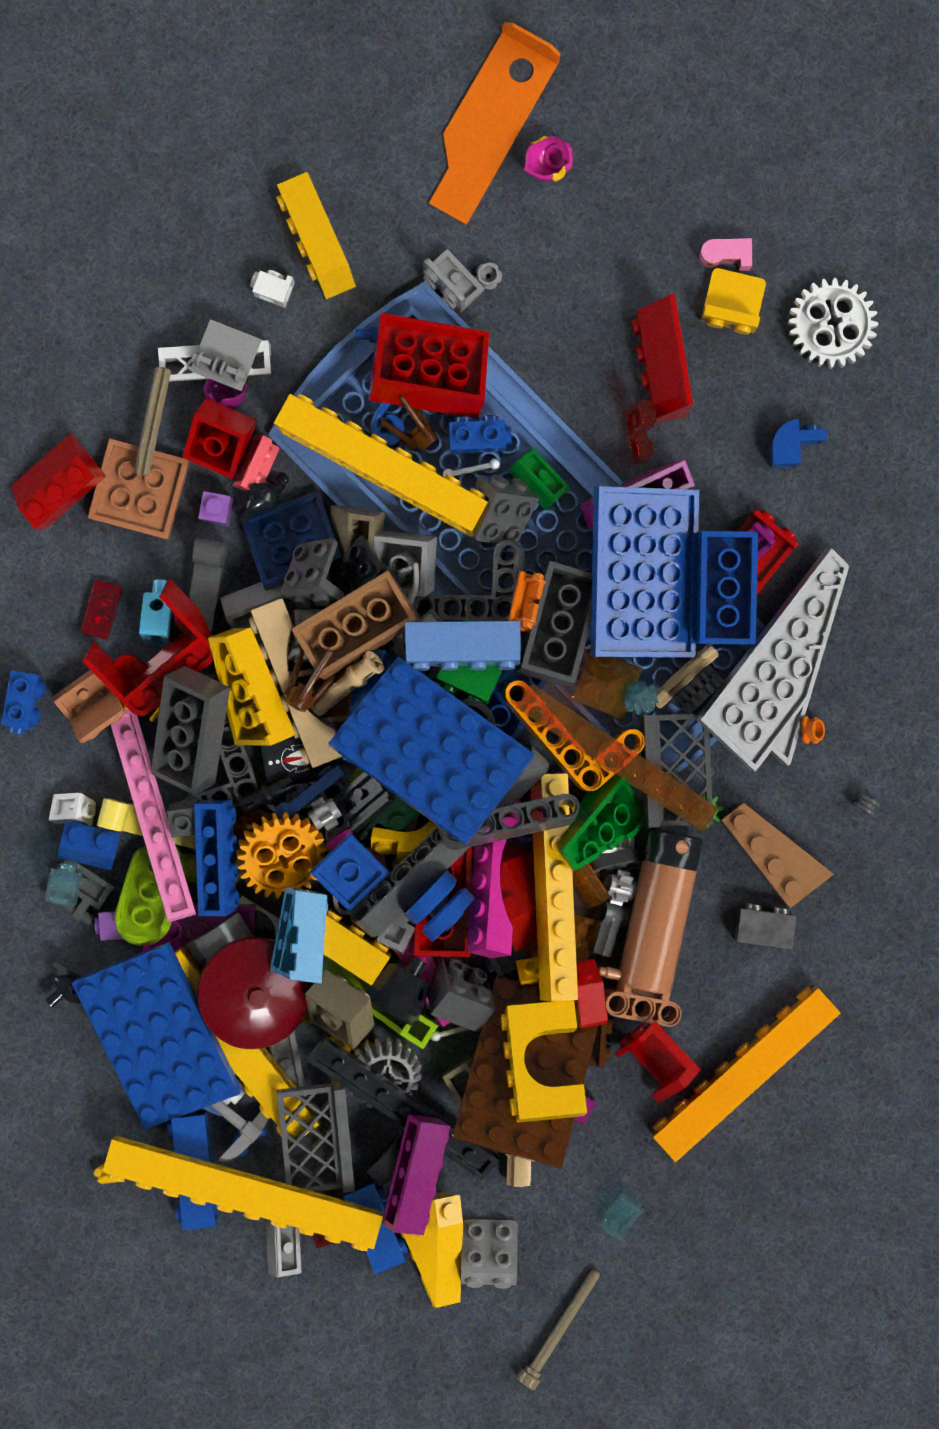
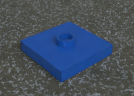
[310,832,390,912]

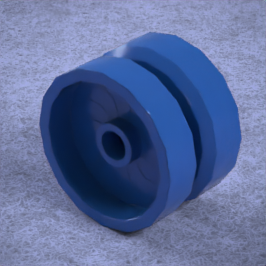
[404,870,475,942]

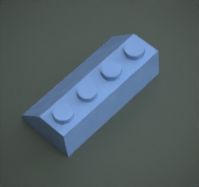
[405,621,520,671]

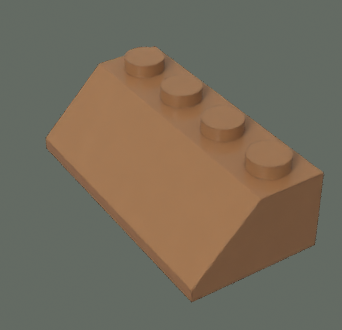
[291,571,421,680]

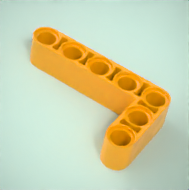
[502,681,645,791]

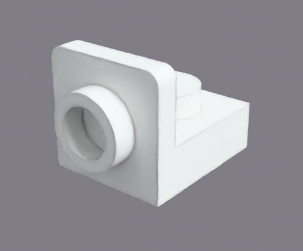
[49,793,96,827]

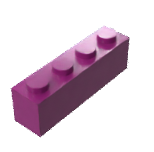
[579,460,695,529]
[382,1114,450,1235]

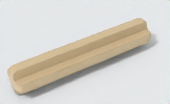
[650,644,719,709]

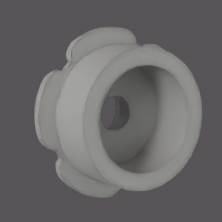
[475,262,502,290]

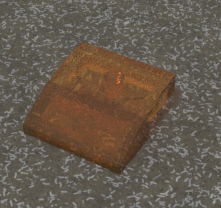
[572,864,610,909]

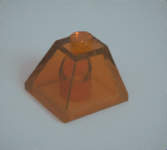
[571,649,643,720]

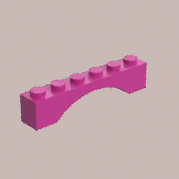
[467,798,521,958]

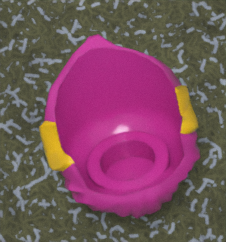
[524,135,573,182]

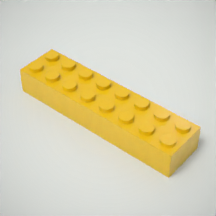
[274,394,488,537]

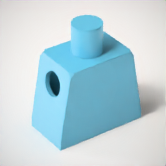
[139,580,175,647]

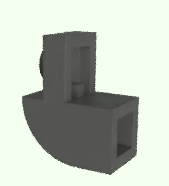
[185,912,253,968]

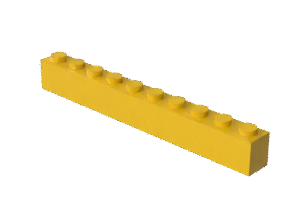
[102,1136,384,1251]

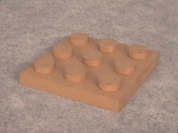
[88,438,190,540]

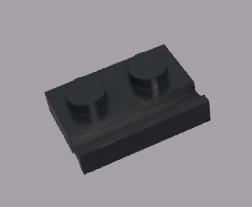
[333,772,395,832]

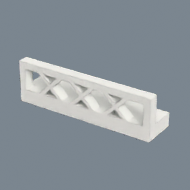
[158,340,271,382]

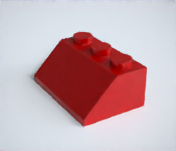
[12,433,106,530]

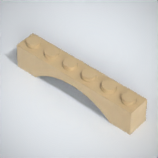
[249,598,343,768]

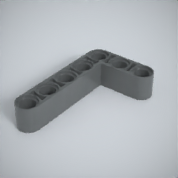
[406,540,525,622]
[182,670,259,808]
[438,794,580,850]

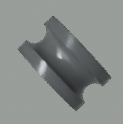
[852,793,881,816]

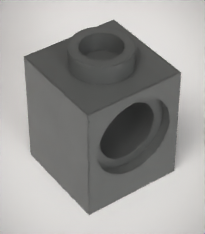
[167,799,199,838]

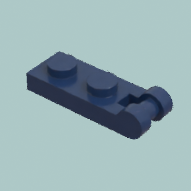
[276,764,345,819]

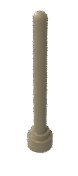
[516,1269,600,1390]

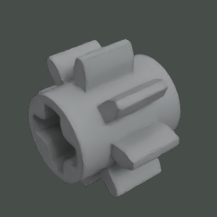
[307,796,342,831]
[603,869,637,906]

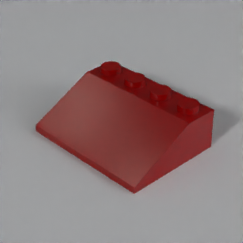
[632,294,693,423]
[369,313,490,419]

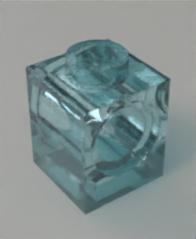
[45,863,83,906]

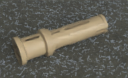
[311,651,384,716]

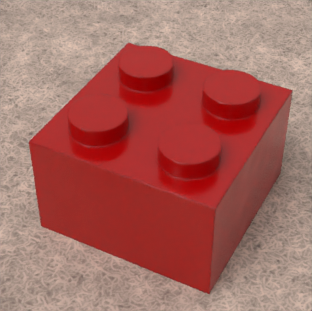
[182,398,257,480]

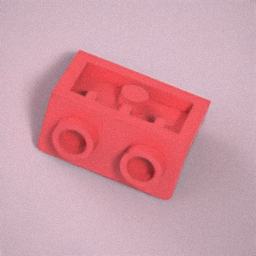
[232,435,279,493]

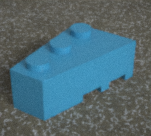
[270,887,328,984]

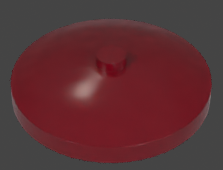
[197,937,310,1049]

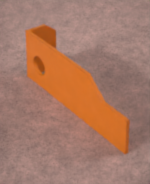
[429,22,560,225]

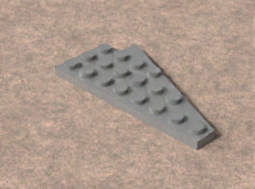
[696,548,849,772]

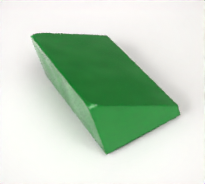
[509,448,570,510]

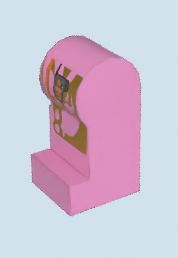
[699,238,752,271]

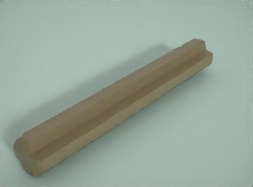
[134,367,171,476]

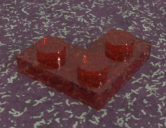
[625,400,657,465]

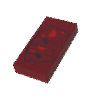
[80,580,123,640]

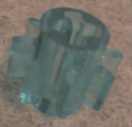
[623,681,659,716]

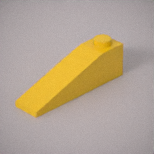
[400,1191,463,1308]

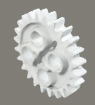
[788,278,878,369]

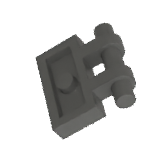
[43,860,116,926]

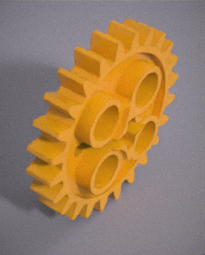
[236,812,327,899]

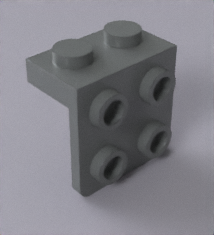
[473,475,539,544]
[281,538,345,609]

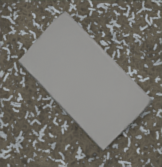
[266,1219,301,1277]

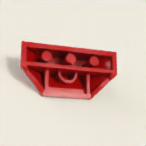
[472,843,537,952]

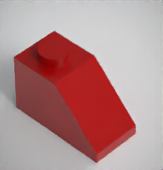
[574,959,608,1029]

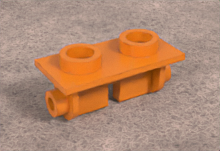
[508,571,546,633]

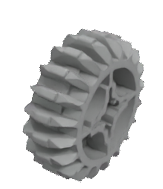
[351,1037,421,1108]

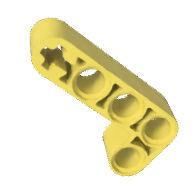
[97,798,196,849]

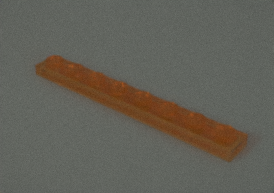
[516,684,718,832]

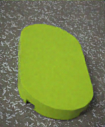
[115,846,186,946]

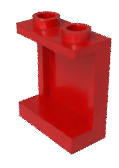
[737,509,799,595]
[614,1021,701,1103]

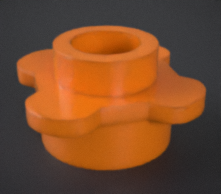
[800,716,825,744]

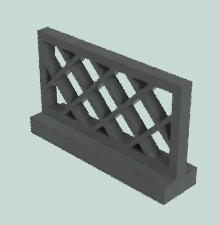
[640,713,713,827]
[277,1079,355,1192]

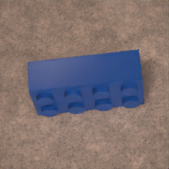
[696,531,758,645]

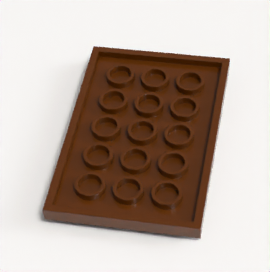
[452,975,598,1169]

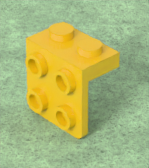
[701,268,766,335]

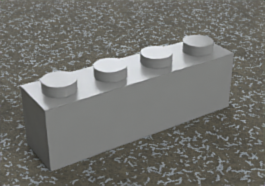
[220,571,331,629]

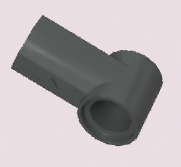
[589,899,631,957]

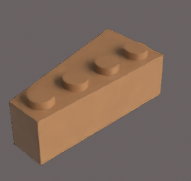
[720,803,834,908]

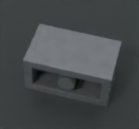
[734,903,797,949]

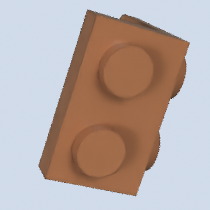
[52,670,126,743]

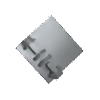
[190,319,262,391]

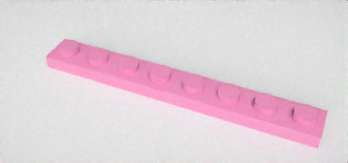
[111,709,196,923]

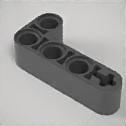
[189,538,228,636]

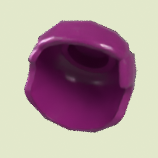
[203,379,247,410]

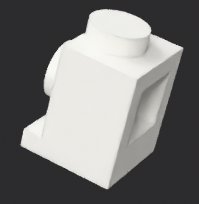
[250,270,295,308]

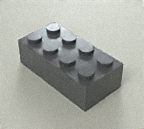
[516,561,592,688]
[151,666,230,795]

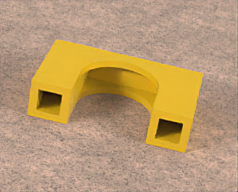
[501,1000,587,1123]

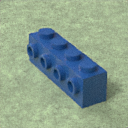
[194,800,239,916]

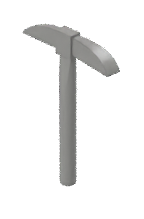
[210,1101,268,1162]

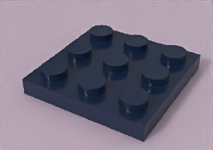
[243,491,342,591]

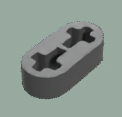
[588,849,642,880]

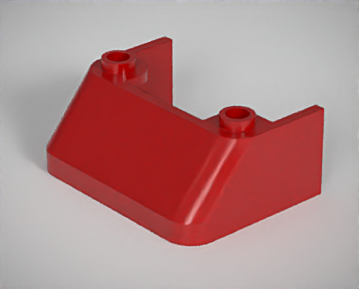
[82,578,213,716]

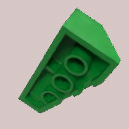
[559,776,644,871]

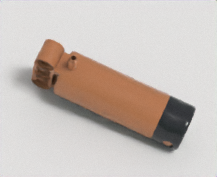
[598,828,703,1027]

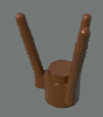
[381,395,438,451]
[284,648,336,713]

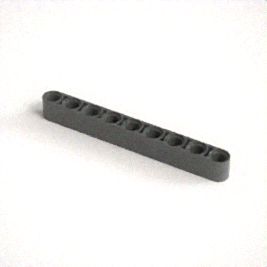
[351,743,549,937]

